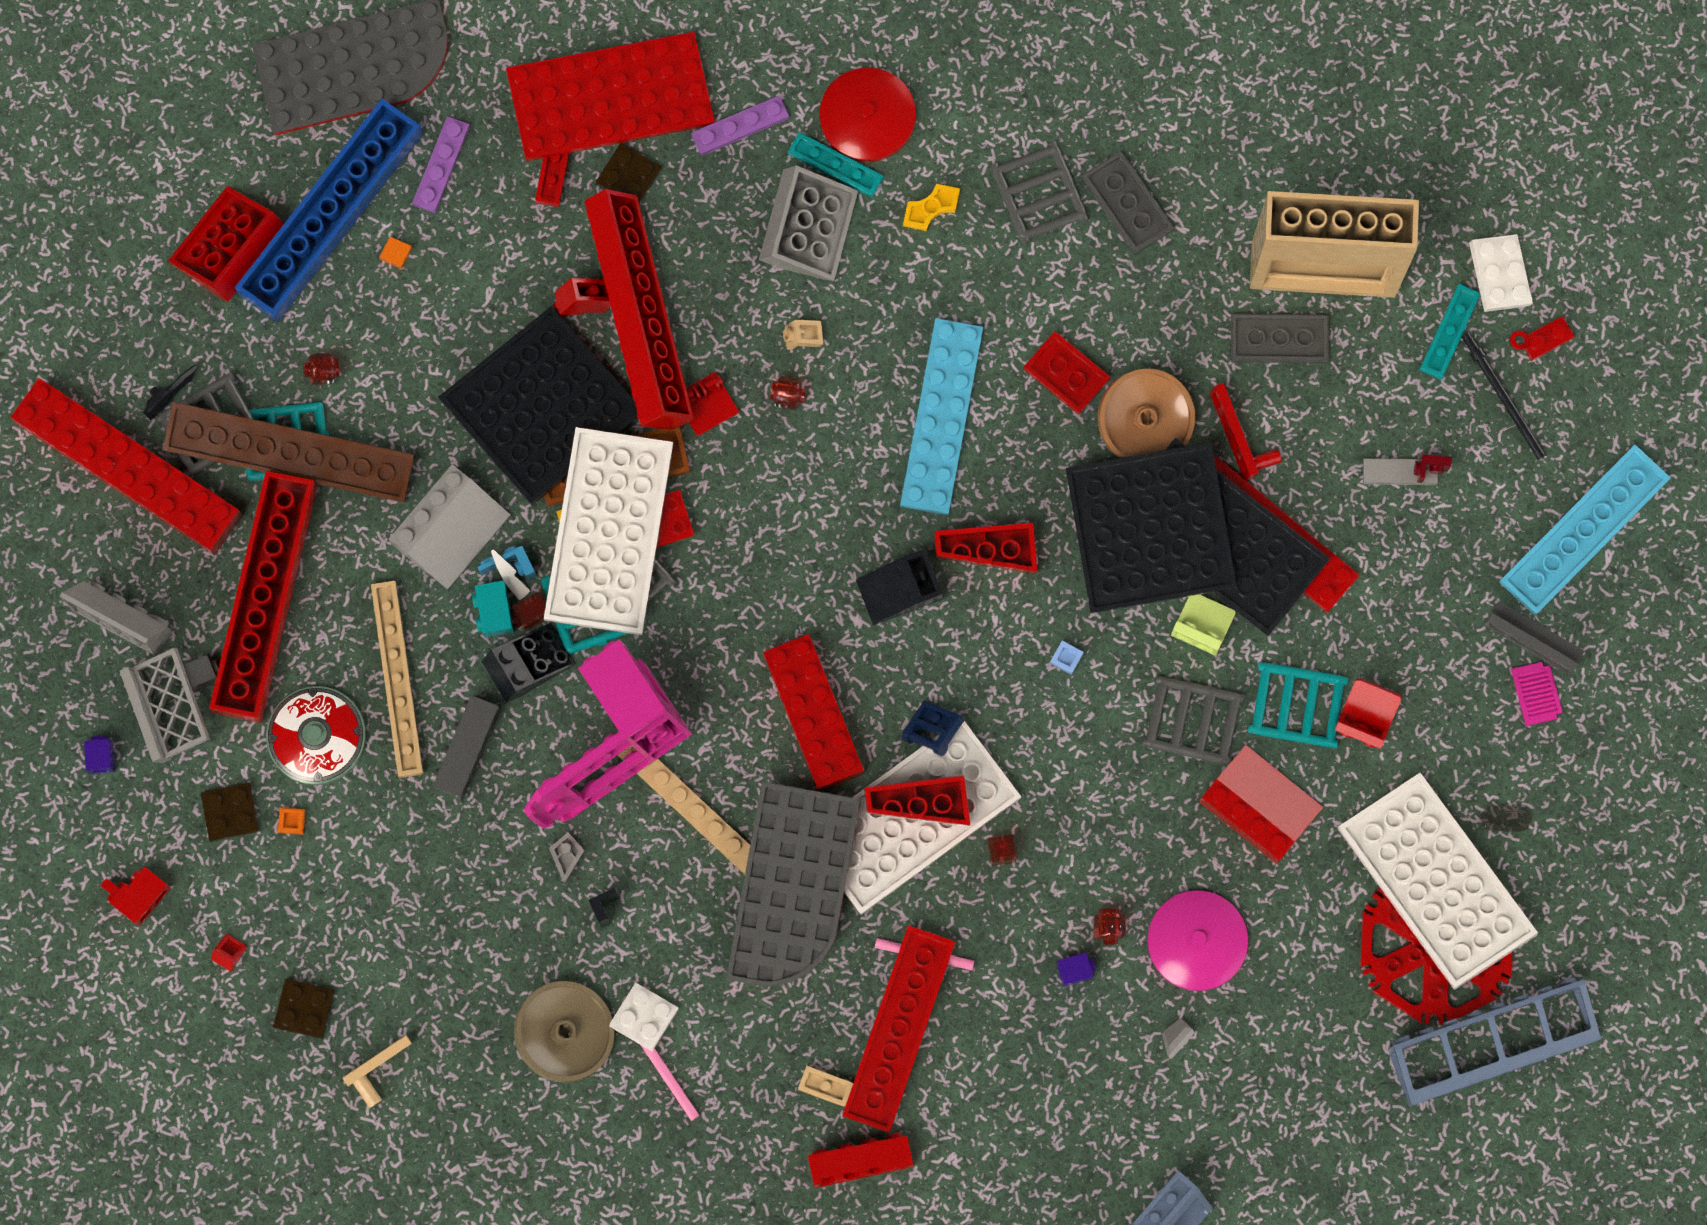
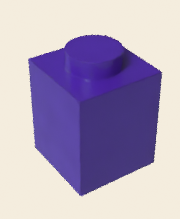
[84,736,115,774]
[1056,953,1096,987]

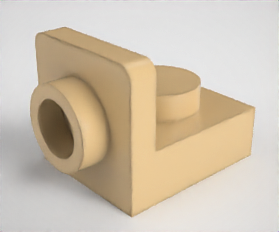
[783,320,823,350]

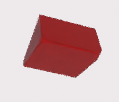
[211,934,248,972]

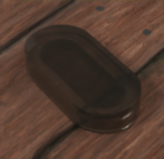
[1481,806,1532,832]

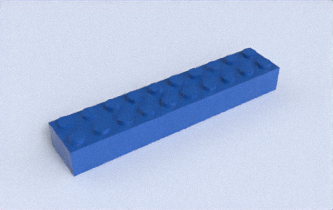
[235,98,423,323]

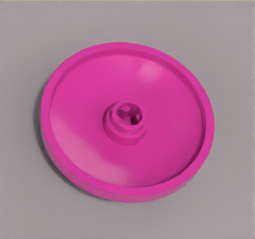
[1147,891,1248,991]

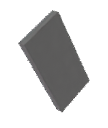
[1081,151,1175,255]
[1231,314,1329,364]

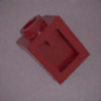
[1414,454,1452,483]

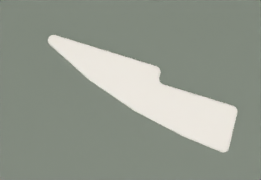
[491,550,530,600]

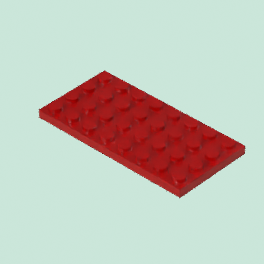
[506,32,715,162]

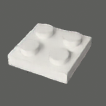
[609,983,679,1052]

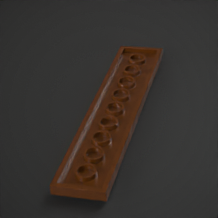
[163,402,415,503]

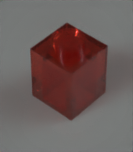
[511,592,546,632]
[987,834,1017,867]

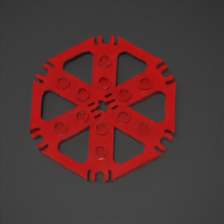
[1360,888,1512,1025]

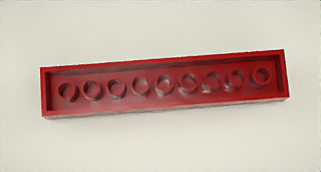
[584,189,694,430]
[10,378,242,556]
[209,471,317,723]

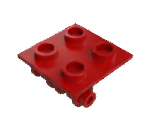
[686,372,739,437]
[656,490,695,548]

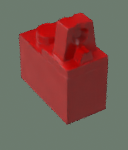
[553,278,610,318]
[100,867,171,926]

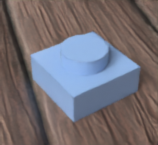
[1050,641,1084,675]

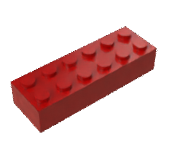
[763,634,864,792]

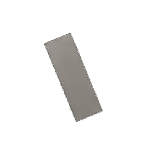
[1363,459,1438,485]

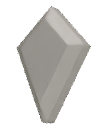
[549,832,584,883]
[1162,1019,1195,1059]

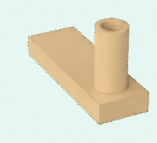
[343,1035,412,1108]

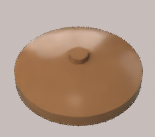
[1098,369,1195,458]

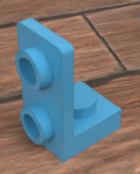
[478,546,536,580]

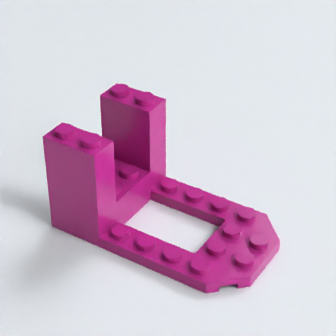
[524,640,692,829]

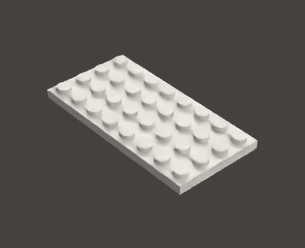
[544,427,673,635]
[844,721,1021,915]
[1338,773,1538,990]

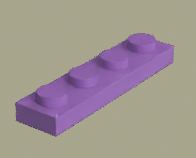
[691,95,789,156]
[412,116,470,214]

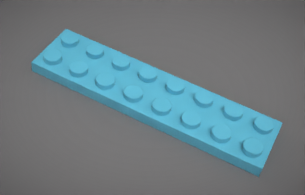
[900,318,983,515]
[1499,445,1670,616]

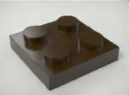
[595,143,662,204]
[201,783,259,842]
[273,979,335,1039]

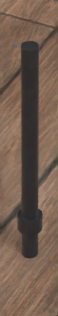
[1462,332,1546,461]

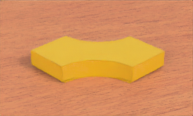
[903,184,960,231]

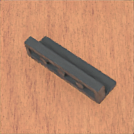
[1484,601,1584,676]

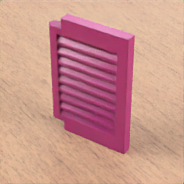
[1511,662,1563,726]

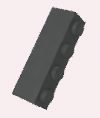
[431,695,500,801]

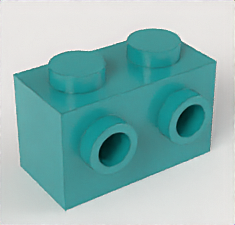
[472,580,514,638]

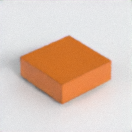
[379,237,412,269]
[278,808,306,835]

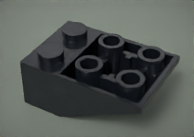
[856,549,943,625]
[481,623,575,703]

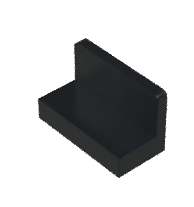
[589,888,620,929]

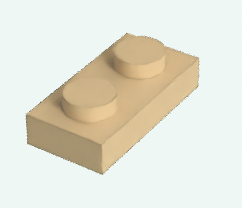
[798,1066,853,1108]

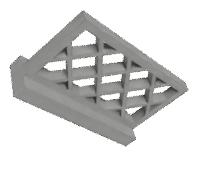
[120,648,210,763]

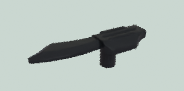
[143,364,198,421]

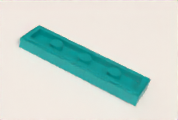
[788,132,884,198]
[1419,283,1480,380]

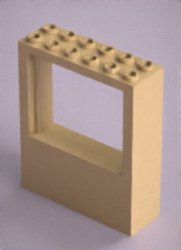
[1250,191,1419,298]

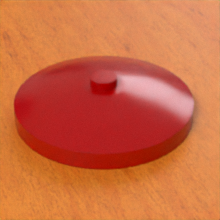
[819,68,916,162]

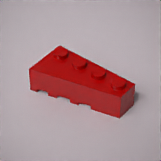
[934,523,1037,574]
[864,776,970,826]
[808,1132,913,1189]

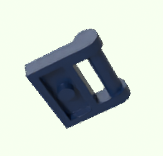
[902,701,964,756]

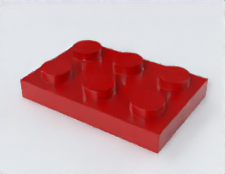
[1023,331,1111,415]

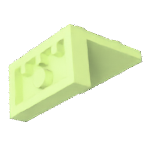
[1171,595,1236,656]

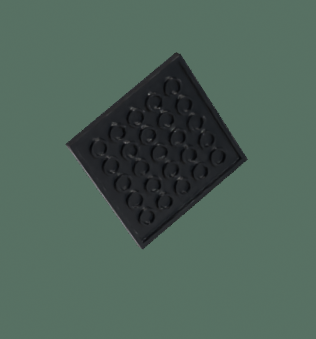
[438,306,639,506]
[1066,442,1237,614]

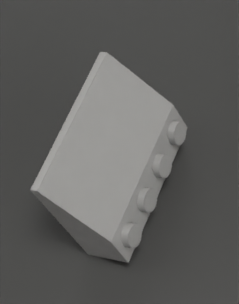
[759,165,858,281]
[389,465,511,590]
[59,581,172,656]

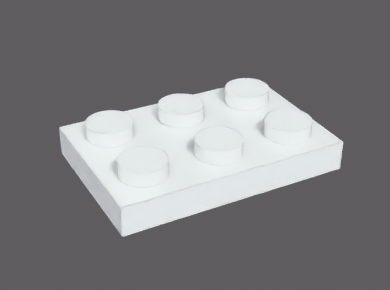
[1469,234,1533,312]

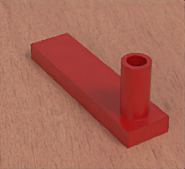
[1209,383,1281,481]

